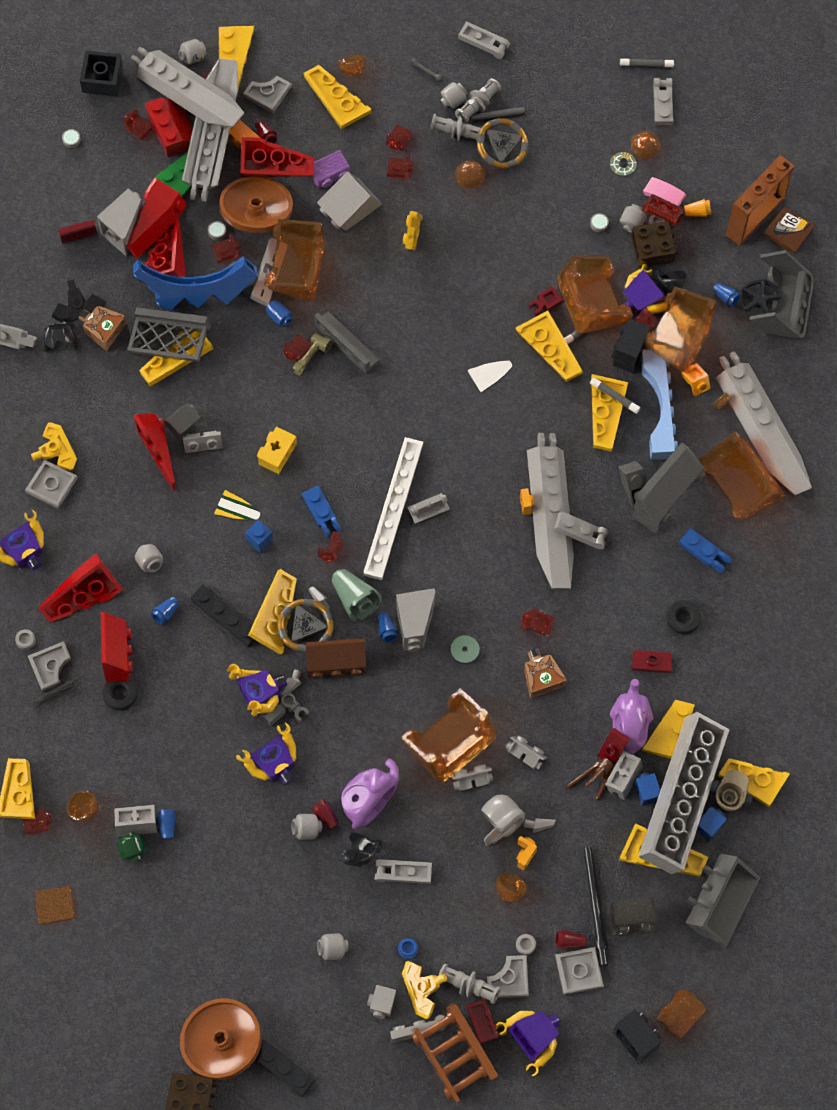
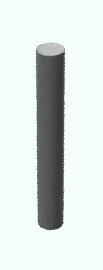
[471,107,525,121]

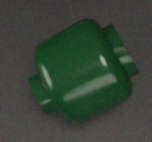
[116,831,146,863]

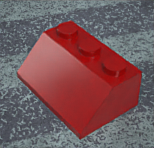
[145,97,193,157]
[101,612,133,683]

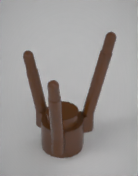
[567,758,615,800]

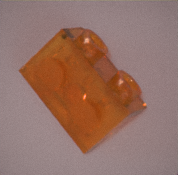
[657,989,707,1039]

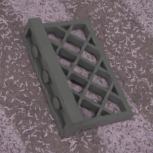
[127,307,211,362]

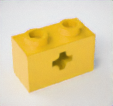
[257,427,297,474]

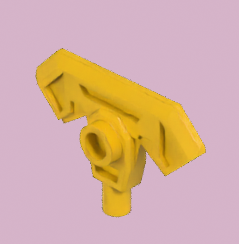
[31,422,77,470]
[402,961,447,1019]

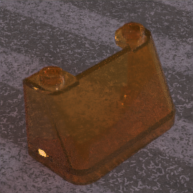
[265,219,325,302]
[558,255,633,333]
[645,287,716,374]
[699,432,785,520]
[401,689,497,782]

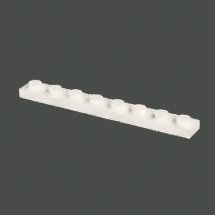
[363,437,423,580]

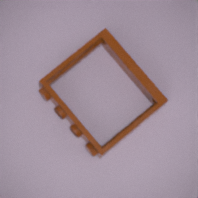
[726,155,794,246]

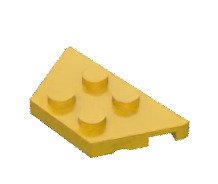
[403,211,423,251]

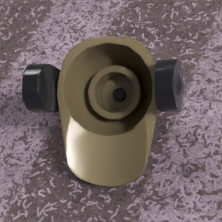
[709,770,754,811]

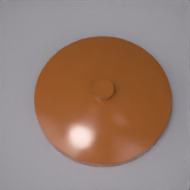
[220,176,293,233]
[180,998,262,1080]

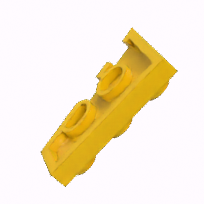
[642,700,694,759]
[0,758,35,819]
[718,758,790,807]

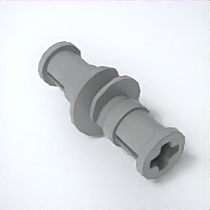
[455,78,501,123]
[430,114,481,140]
[438,964,501,1004]

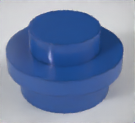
[398,938,418,959]

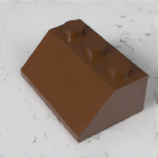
[306,638,366,679]

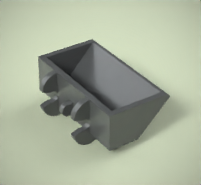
[686,854,761,948]

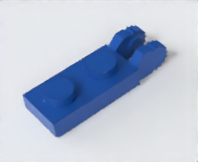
[301,486,341,537]
[678,528,732,573]

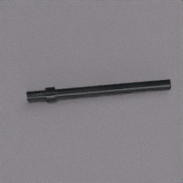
[584,847,608,966]

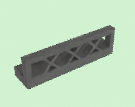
[314,311,379,374]

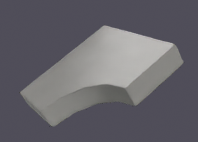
[243,76,292,113]
[28,641,72,692]
[487,955,529,998]

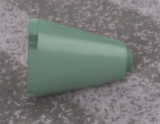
[332,569,382,621]

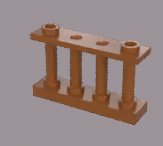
[411,1004,498,1102]

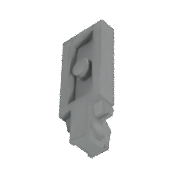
[0,324,37,349]

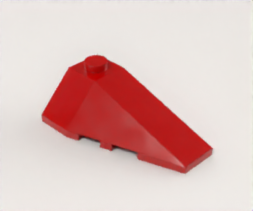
[241,137,314,178]
[127,178,187,258]
[142,218,185,283]
[133,413,176,491]
[38,554,123,622]

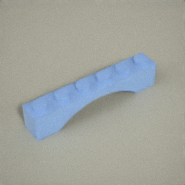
[641,349,678,460]

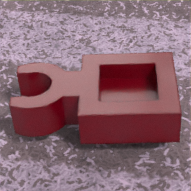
[528,286,563,316]

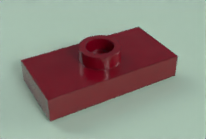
[58,220,97,243]
[632,650,672,673]
[597,728,630,766]
[466,999,499,1045]

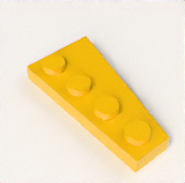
[219,26,255,89]
[304,65,372,129]
[515,311,583,382]
[139,329,213,387]
[591,374,628,452]
[248,569,297,655]
[619,824,708,877]

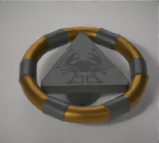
[477,118,528,169]
[277,598,334,652]

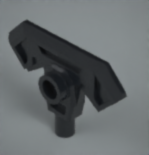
[52,279,106,322]

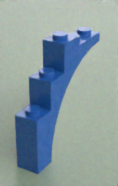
[133,256,258,312]

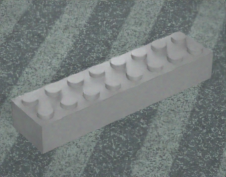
[638,712,729,874]

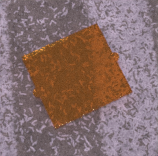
[35,886,74,925]

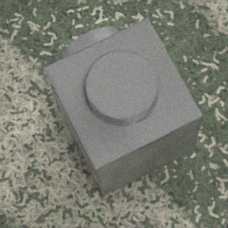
[367,985,396,1019]

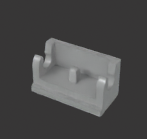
[605,751,643,800]
[114,805,157,836]

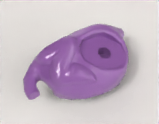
[610,679,653,755]
[341,758,399,830]

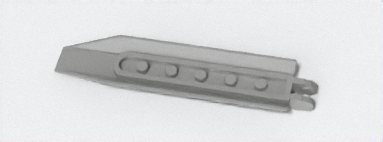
[130,47,245,127]
[182,58,238,202]
[716,351,812,496]
[527,433,574,589]

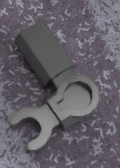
[263,693,310,727]

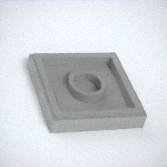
[25,460,78,509]
[555,947,604,995]

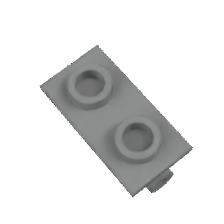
[183,430,223,453]
[407,493,450,524]
[506,735,547,770]
[451,764,493,791]

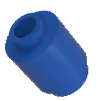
[266,300,293,327]

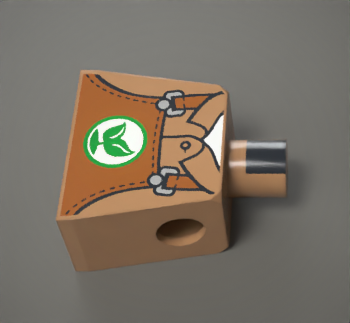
[79,306,126,351]
[524,649,566,698]

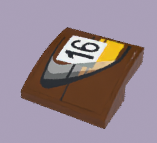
[764,207,815,254]

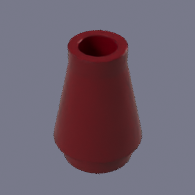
[255,120,277,144]
[311,799,339,830]
[555,930,586,950]

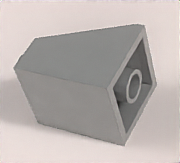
[317,171,382,231]
[97,188,143,256]
[396,588,435,652]

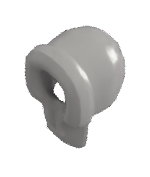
[481,795,525,846]

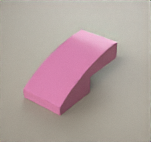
[643,177,686,209]

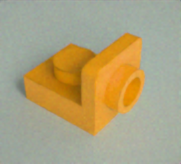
[681,363,711,396]
[520,488,534,515]
[516,836,537,871]

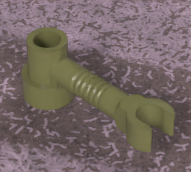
[293,333,333,376]

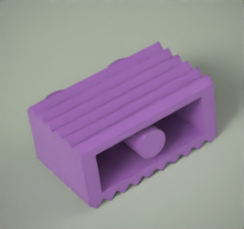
[311,150,350,189]

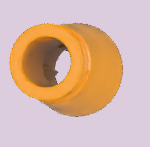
[684,199,711,217]

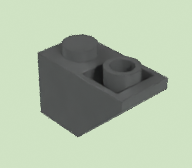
[164,403,200,436]
[619,461,647,508]

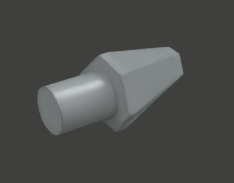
[308,586,330,609]
[280,670,302,697]
[524,818,556,833]

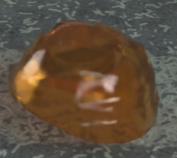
[337,54,366,76]
[631,131,660,158]
[455,160,485,188]
[67,790,98,822]
[496,873,527,903]

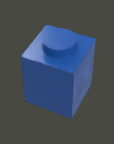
[245,520,273,553]
[634,773,661,806]
[696,806,727,842]

